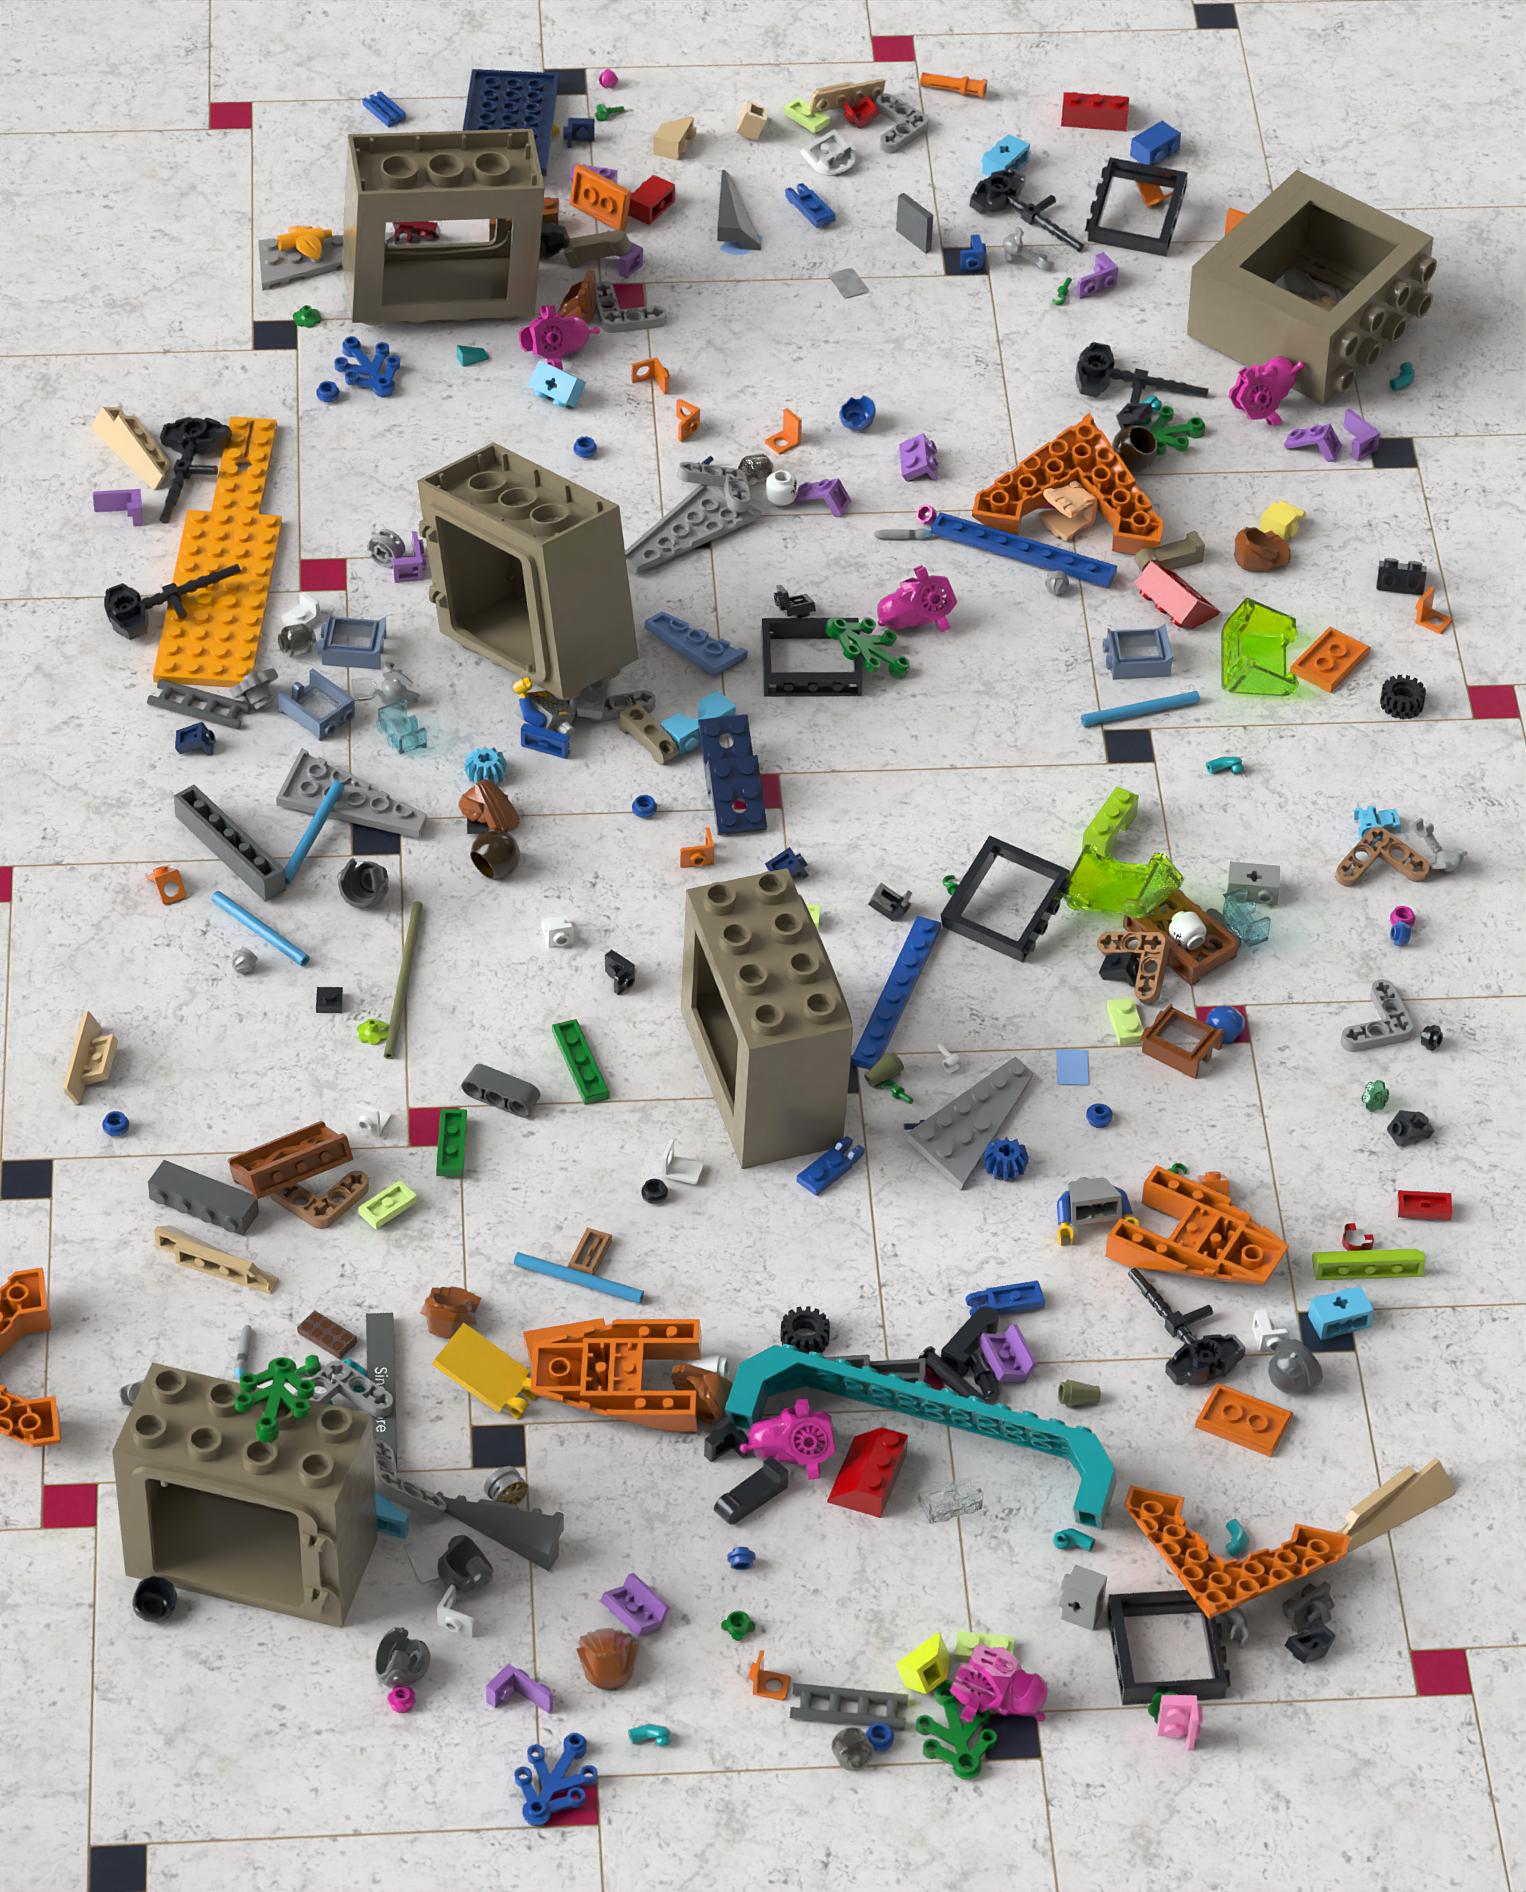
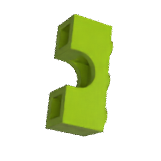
[1081,786,1139,863]

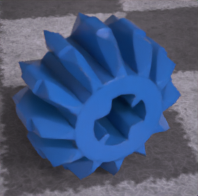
[983,1136,1029,1181]

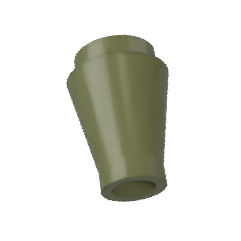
[864,1052,904,1087]
[1058,1379,1101,1407]

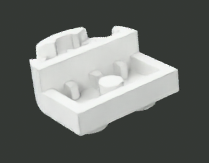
[800,129,856,175]

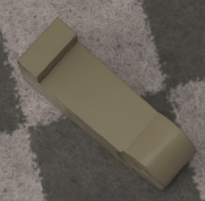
[564,230,632,269]
[1134,531,1205,572]
[619,703,679,765]

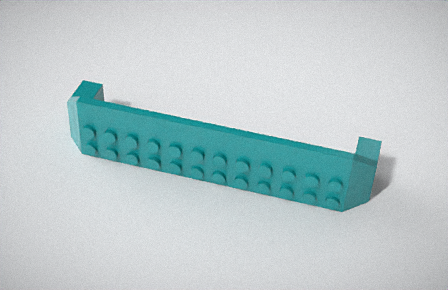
[725,1344,1117,1530]

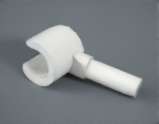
[938,1043,960,1074]

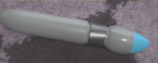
[873,528,932,539]
[234,1325,252,1379]

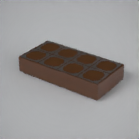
[297,1311,357,1359]

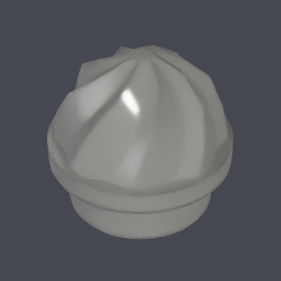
[1045,571,1069,595]
[231,947,258,973]

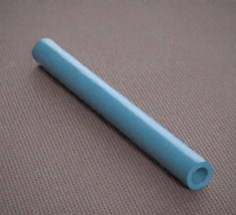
[1081,691,1200,727]
[285,781,345,885]
[211,891,310,967]
[514,1252,644,1304]

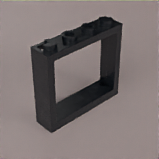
[1085,157,1188,257]
[761,618,863,697]
[940,835,1073,963]
[1106,1590,1231,1705]

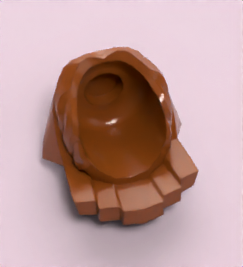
[558,270,597,324]
[1234,527,1291,573]
[458,779,520,832]
[420,1286,481,1338]
[671,1363,733,1424]
[576,1628,639,1689]

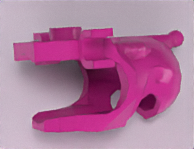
[519,305,601,370]
[1228,356,1305,427]
[877,565,957,632]
[740,1399,836,1480]
[950,1644,1048,1723]

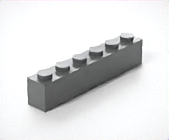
[174,784,286,902]

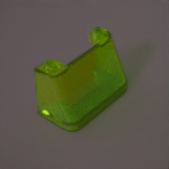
[1221,597,1299,696]
[1063,844,1184,919]

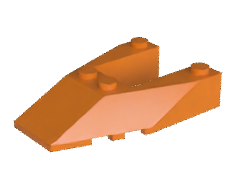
[1105,1165,1289,1285]
[530,1319,702,1432]

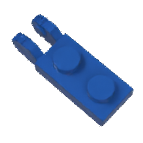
[785,183,836,228]
[796,1136,865,1196]
[965,1280,1045,1316]

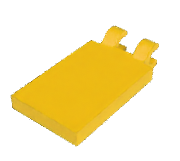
[432,1323,537,1419]

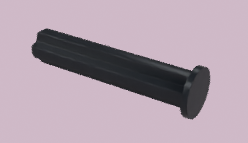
[918,1346,986,1403]

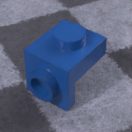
[960,234,986,271]

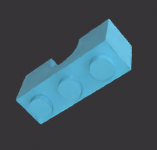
[661,690,736,756]

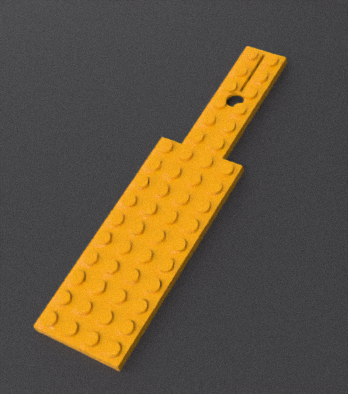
[153,416,282,688]

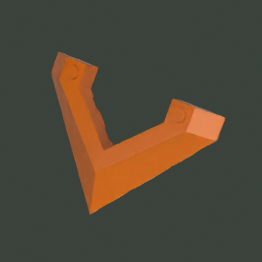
[972,413,1164,555]
[0,1267,62,1447]
[1124,1485,1351,1619]

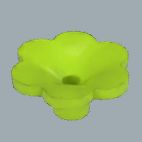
[357,1019,388,1045]

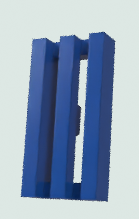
[362,91,406,127]
[521,723,570,759]

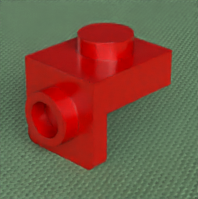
[842,96,881,129]

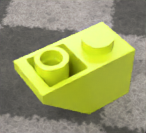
[896,1633,950,1694]

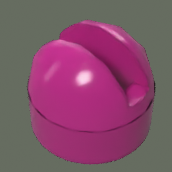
[599,69,618,88]
[916,504,937,525]

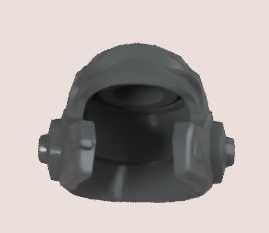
[337,858,389,909]
[1268,1339,1323,1394]
[437,1535,494,1592]
[375,1627,431,1687]

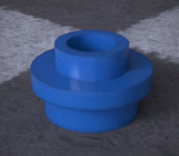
[316,381,340,402]
[573,436,597,458]
[632,795,657,818]
[1390,920,1411,946]
[1086,1103,1113,1128]
[102,1111,129,1136]
[727,1547,756,1570]
[865,1723,894,1751]

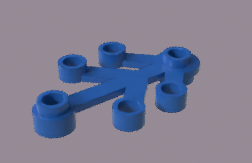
[334,336,400,398]
[514,1733,598,1827]

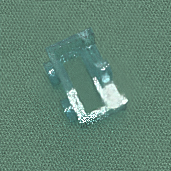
[376,699,427,754]
[1223,886,1271,947]

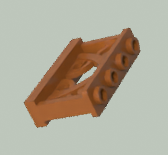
[1123,883,1239,986]
[228,1121,354,1199]

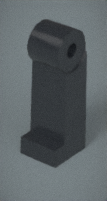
[941,1306,999,1377]
[714,1456,789,1525]

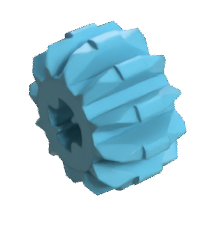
[464,746,507,785]

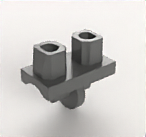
[1282,1582,1334,1634]

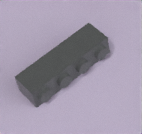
[148,1160,259,1236]

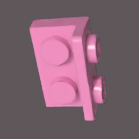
[1157,1695,1203,1750]

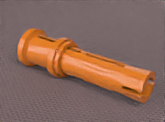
[920,72,987,99]

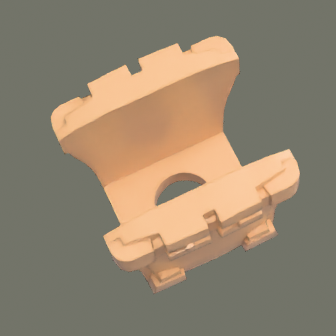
[1039,481,1099,541]

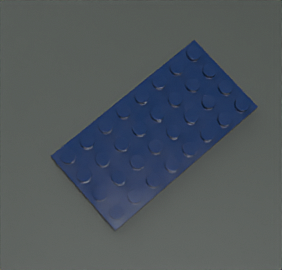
[462,69,559,176]

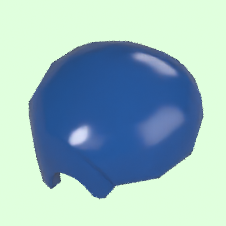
[839,395,876,431]
[1205,1005,1245,1044]

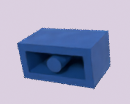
[1130,121,1181,166]

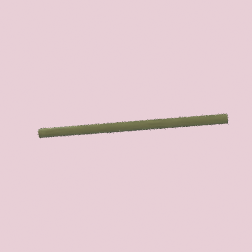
[384,901,423,1059]

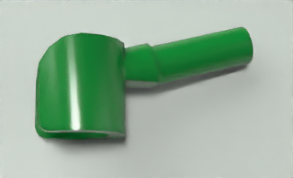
[595,104,624,121]
[296,1355,321,1377]

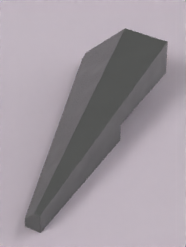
[717,170,761,250]
[825,1354,928,1384]
[436,1491,564,1572]

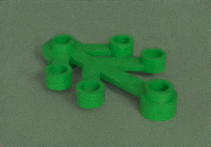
[1137,406,1205,455]
[826,617,910,678]
[235,1357,315,1443]
[916,1680,997,1780]

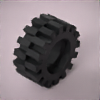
[1380,675,1426,719]
[780,1306,830,1354]

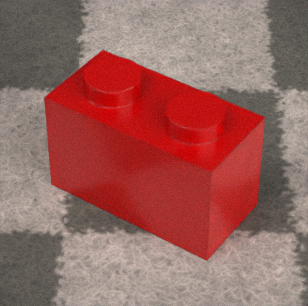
[628,175,675,225]

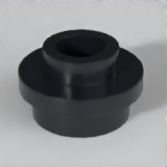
[1421,1025,1443,1051]
[641,1178,668,1204]

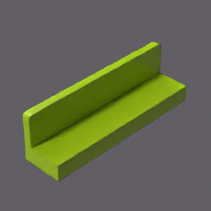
[1312,1249,1425,1280]

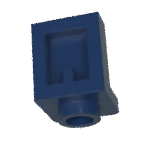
[563,118,595,148]
[175,722,216,755]
[765,847,809,878]

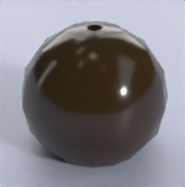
[1111,425,1158,471]
[470,829,520,879]

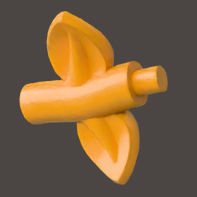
[277,225,333,260]

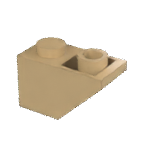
[736,101,769,141]
[653,116,697,160]

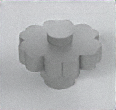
[230,668,279,710]

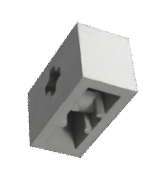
[1226,861,1280,905]
[1059,1564,1107,1631]

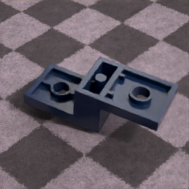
[698,714,767,835]

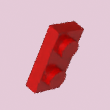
[1397,1190,1452,1220]

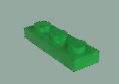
[436,1109,467,1177]

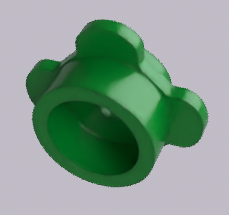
[721,1611,755,1641]

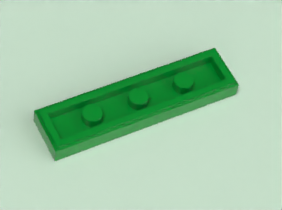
[552,1019,610,1105]

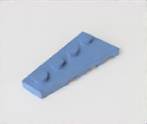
[644,612,748,676]

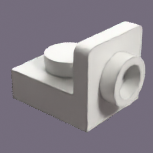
[282,592,320,635]
[542,915,574,948]
[1252,1309,1289,1352]

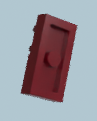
[392,221,441,243]

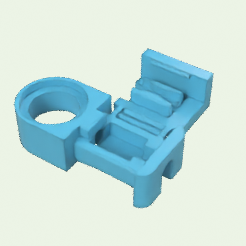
[1354,806,1401,849]

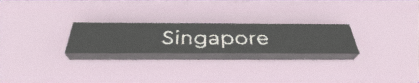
[366,1313,398,1475]

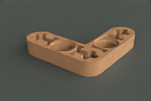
[1335,827,1430,886]
[1097,931,1170,1005]
[269,1171,369,1229]

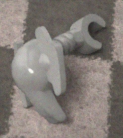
[1003,227,1054,271]
[376,662,420,709]
[1413,818,1468,872]

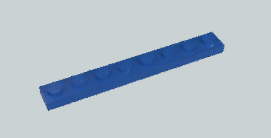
[931,512,1118,588]
[851,916,941,1070]

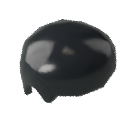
[132,1576,177,1623]

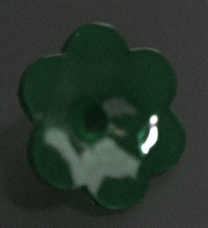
[1362,1080,1389,1112]

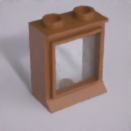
[1141,1004,1224,1079]

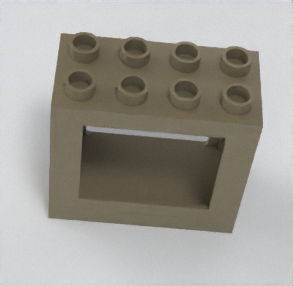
[342,129,545,326]
[1187,170,1437,404]
[417,442,639,700]
[681,868,853,1169]
[112,1362,378,1628]

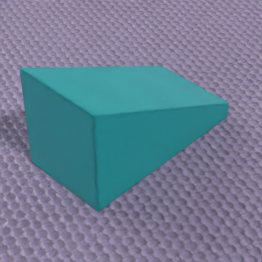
[457,345,489,367]

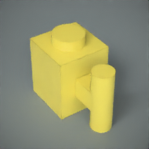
[1260,500,1306,541]

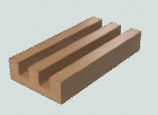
[567,1227,612,1276]

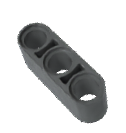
[461,1064,541,1117]

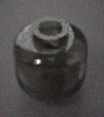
[738,453,773,486]
[278,623,316,657]
[831,1727,874,1771]

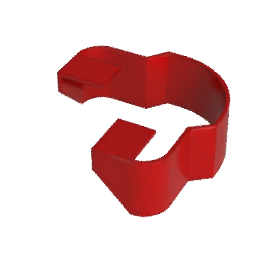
[1342,1223,1374,1251]

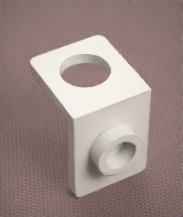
[354,1104,391,1137]
[662,1139,704,1184]
[437,1585,474,1637]

